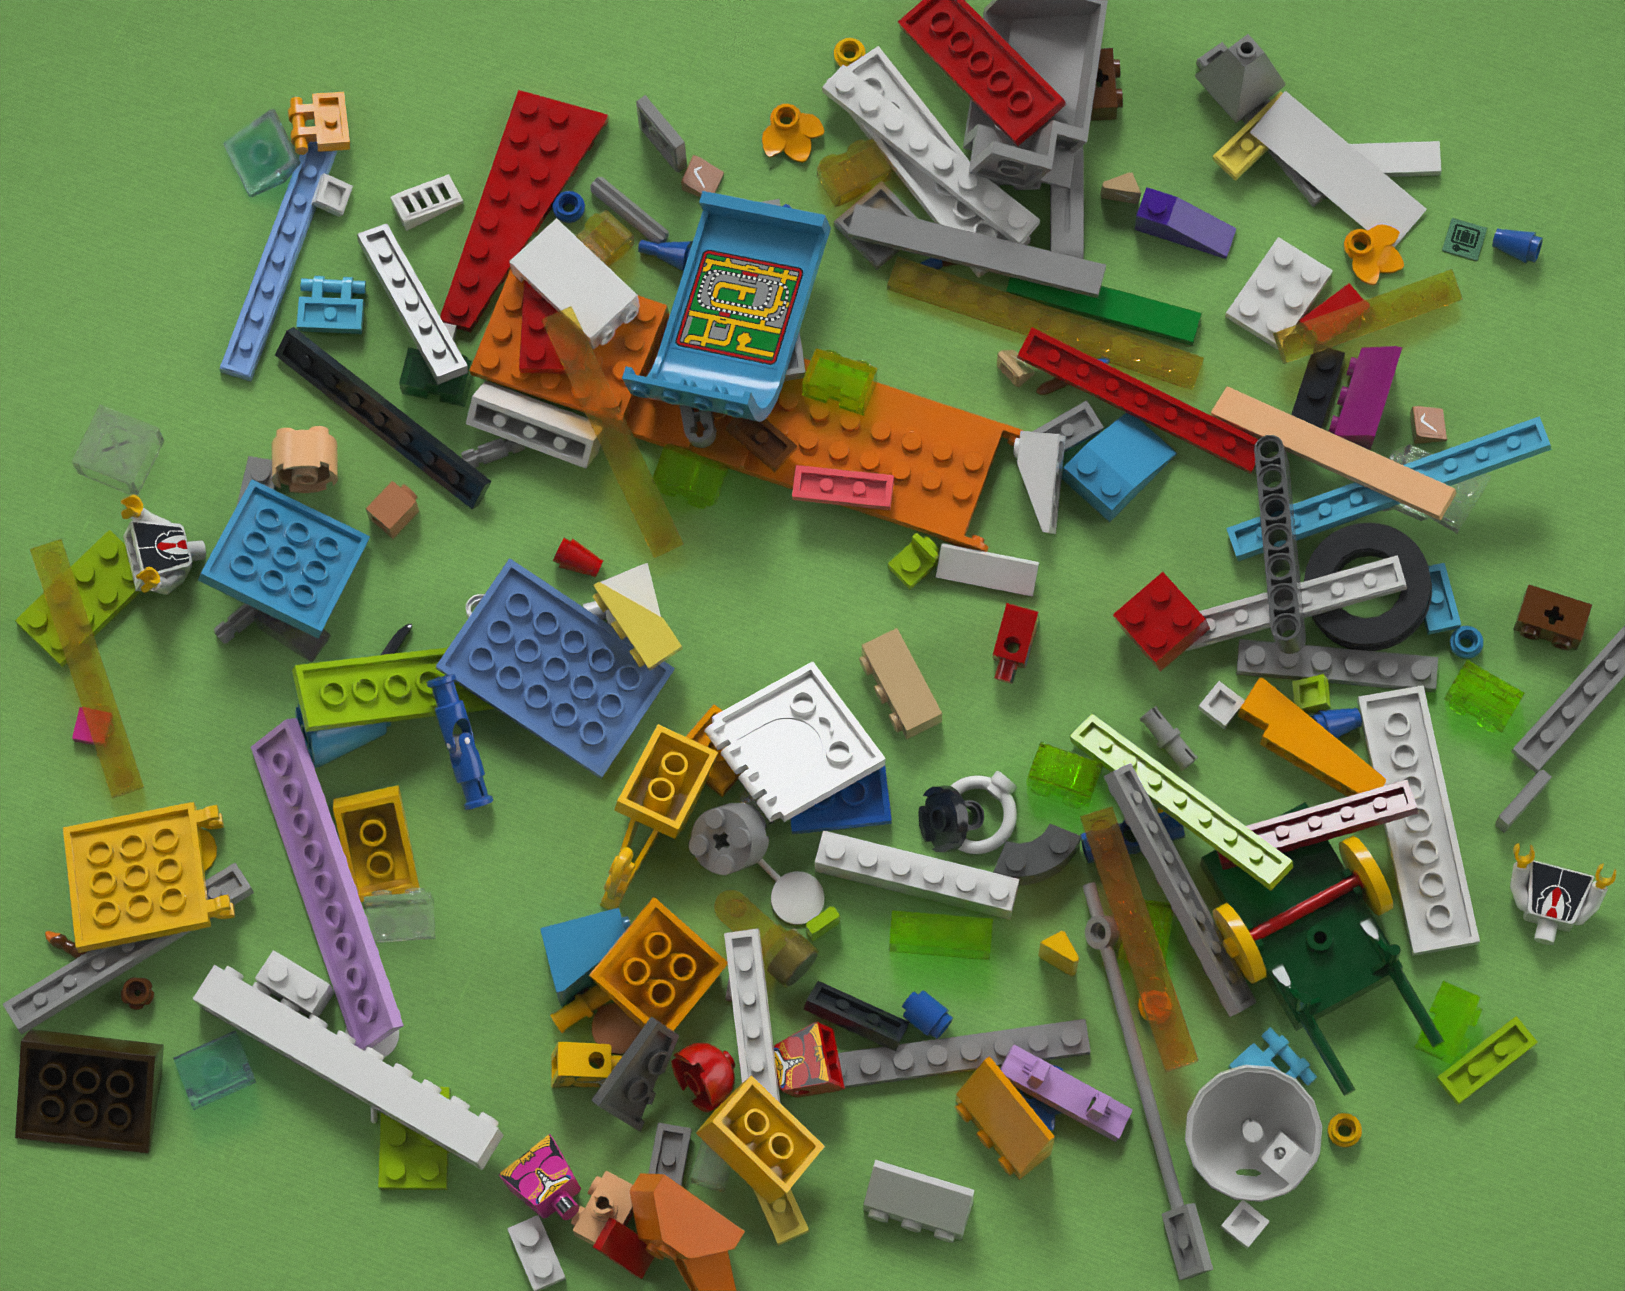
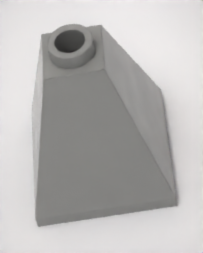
[1195,34,1285,123]

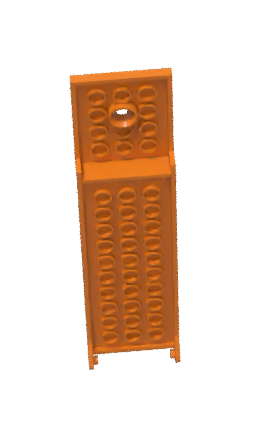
[469,269,1023,552]

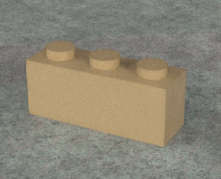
[859,628,942,739]

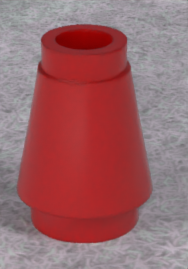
[553,538,604,578]

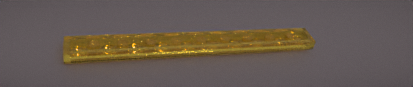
[887,257,1204,390]

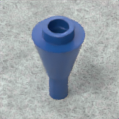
[638,240,693,272]

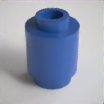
[902,990,953,1039]

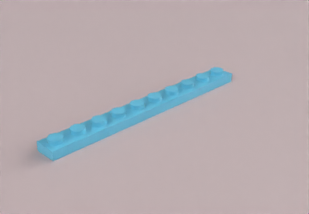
[1226,416,1552,561]

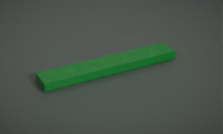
[1006,277,1202,346]

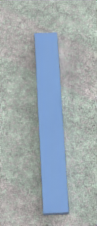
[219,142,337,381]

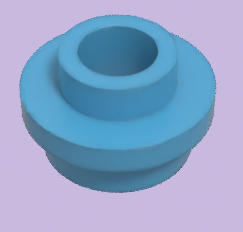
[1450,626,1483,659]

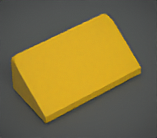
[1038,931,1079,976]

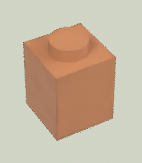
[366,481,419,539]

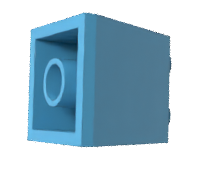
[540,908,630,1006]

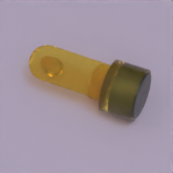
[714,890,819,988]

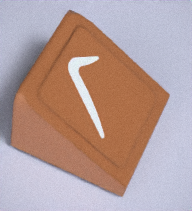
[681,155,724,197]
[1410,406,1447,444]

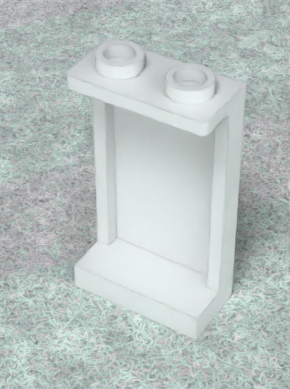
[509,218,640,349]

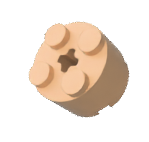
[272,426,338,493]

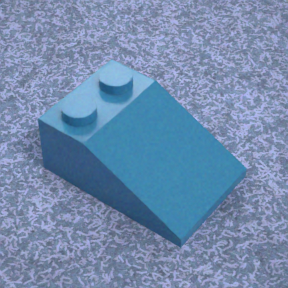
[1062,413,1177,522]

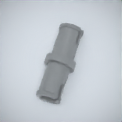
[1140,706,1198,771]

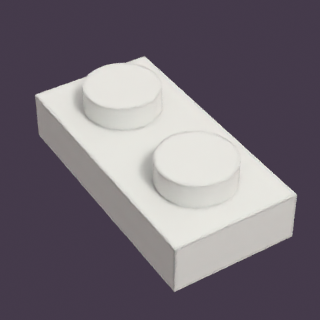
[507,1215,566,1291]

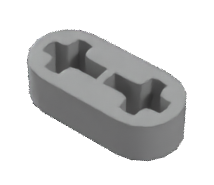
[680,405,716,448]

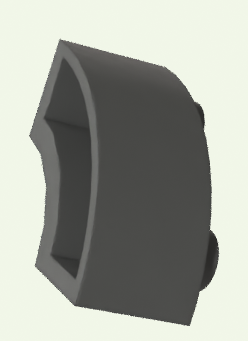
[993,824,1081,886]

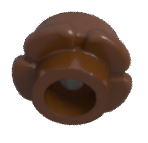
[121,977,154,1010]

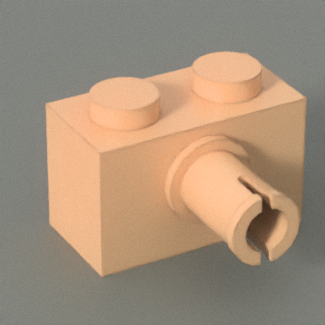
[571,1171,633,1245]

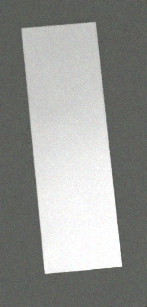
[1250,91,1427,248]

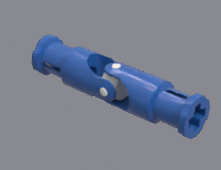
[426,674,494,810]

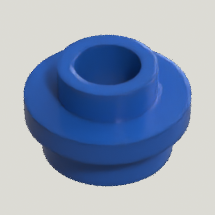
[553,191,585,223]

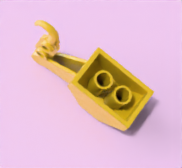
[600,724,718,910]

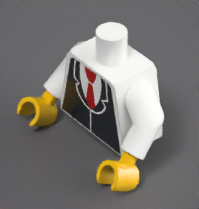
[121,494,206,595]
[1510,843,1617,945]

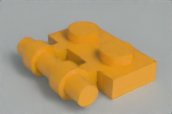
[288,92,350,155]

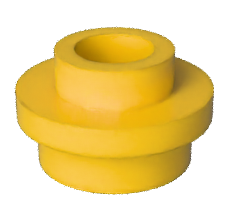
[834,38,866,67]
[1327,1113,1362,1148]

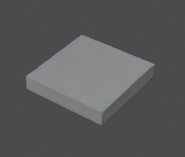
[636,95,687,173]
[834,181,918,270]

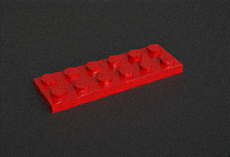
[898,0,1066,146]

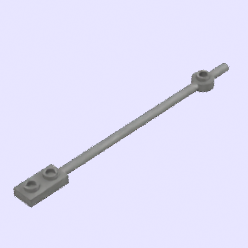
[1083,882,1213,1280]

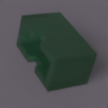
[399,347,473,407]

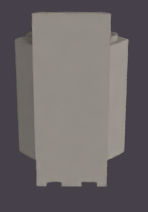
[963,0,1108,190]

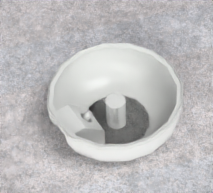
[1185,1064,1322,1202]

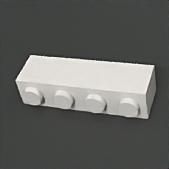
[466,380,606,469]

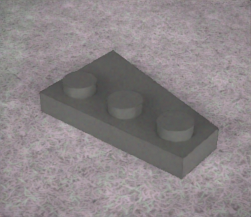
[592,1017,679,1132]

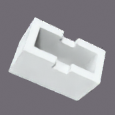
[255,950,335,1018]

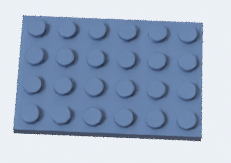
[435,558,675,779]

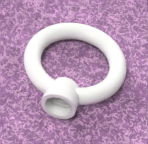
[951,771,1017,854]

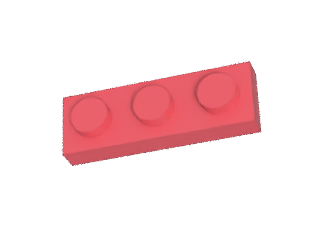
[792,465,894,510]

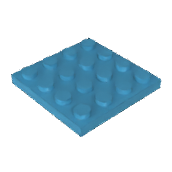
[198,479,370,638]

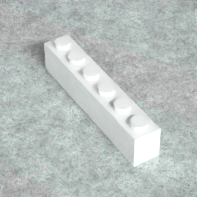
[815,830,1019,920]

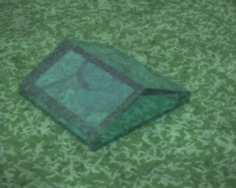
[223,109,301,197]
[173,1030,256,1110]

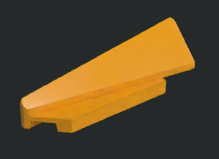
[1238,678,1386,796]

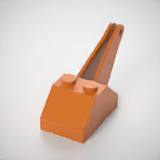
[630,1173,745,1291]

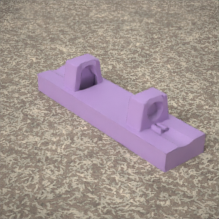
[1000,1045,1133,1142]

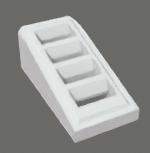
[390,174,464,231]

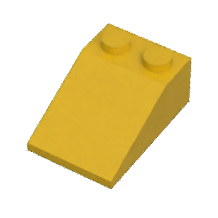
[333,785,420,902]

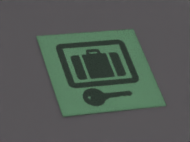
[1442,218,1487,261]

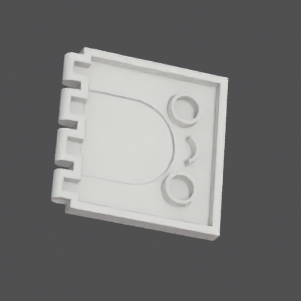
[704,662,886,822]

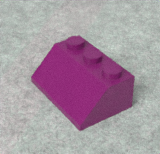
[1328,346,1402,451]

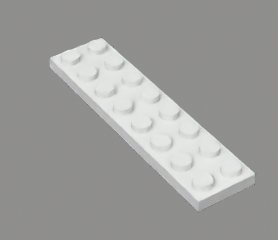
[827,46,1031,278]
[1357,685,1480,956]

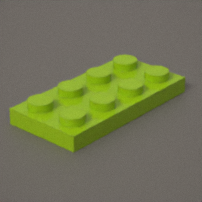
[15,529,141,667]

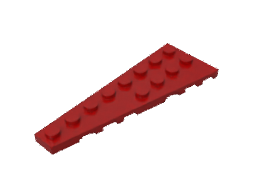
[440,90,609,332]

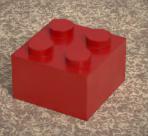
[1113,572,1210,672]

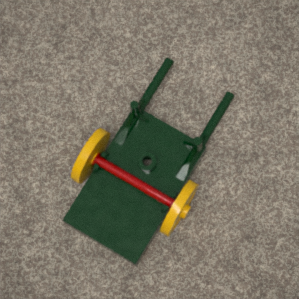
[1200,802,1444,1096]

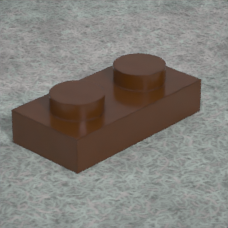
[726,417,797,472]

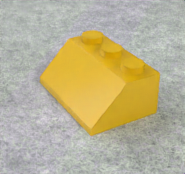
[696,1075,825,1204]

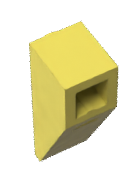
[592,582,683,671]

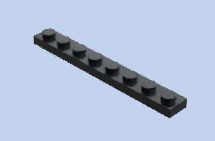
[275,327,492,509]

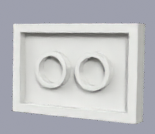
[1225,237,1333,351]

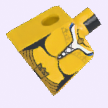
[551,1042,622,1088]

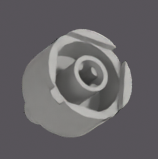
[689,803,769,875]

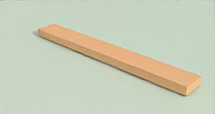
[1211,386,1457,521]

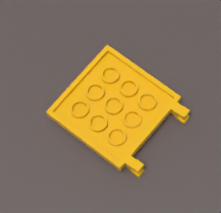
[63,802,235,953]

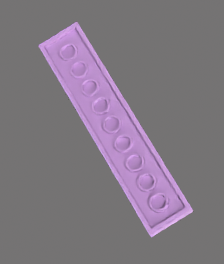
[251,718,404,1051]

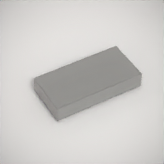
[1495,770,1552,833]

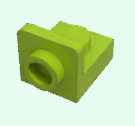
[888,533,939,590]

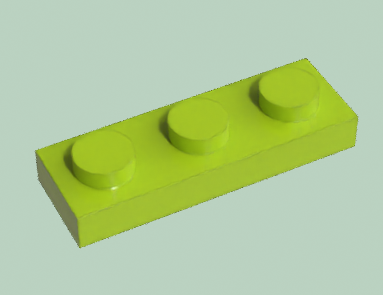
[1436,1016,1538,1106]

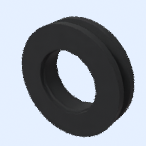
[1304,523,1432,651]

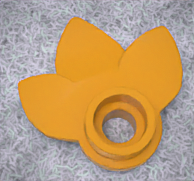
[762,104,824,163]
[1344,224,1404,285]

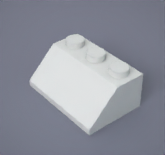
[863,1160,975,1243]

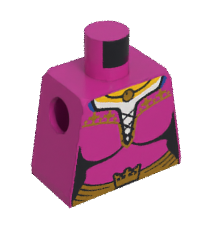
[499,1134,581,1220]

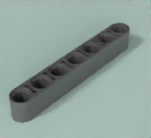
[1254,435,1306,654]

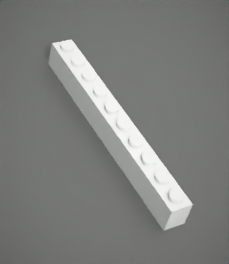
[193,965,504,1170]

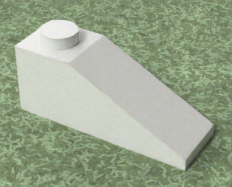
[1014,431,1066,534]

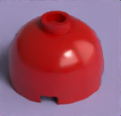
[671,1043,736,1113]

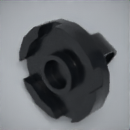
[918,785,984,853]

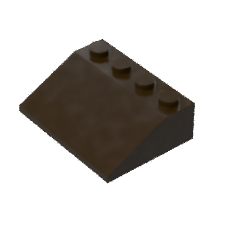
[15,1029,164,1153]

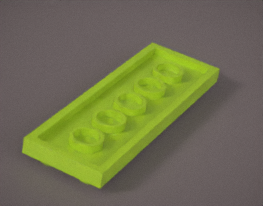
[292,647,495,732]

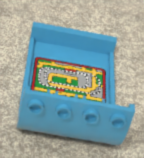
[622,191,831,422]

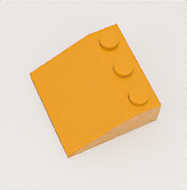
[589,897,728,1031]
[955,1056,1055,1180]

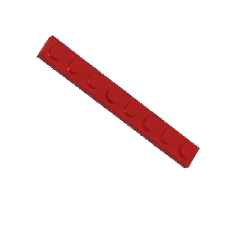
[1017,327,1259,474]

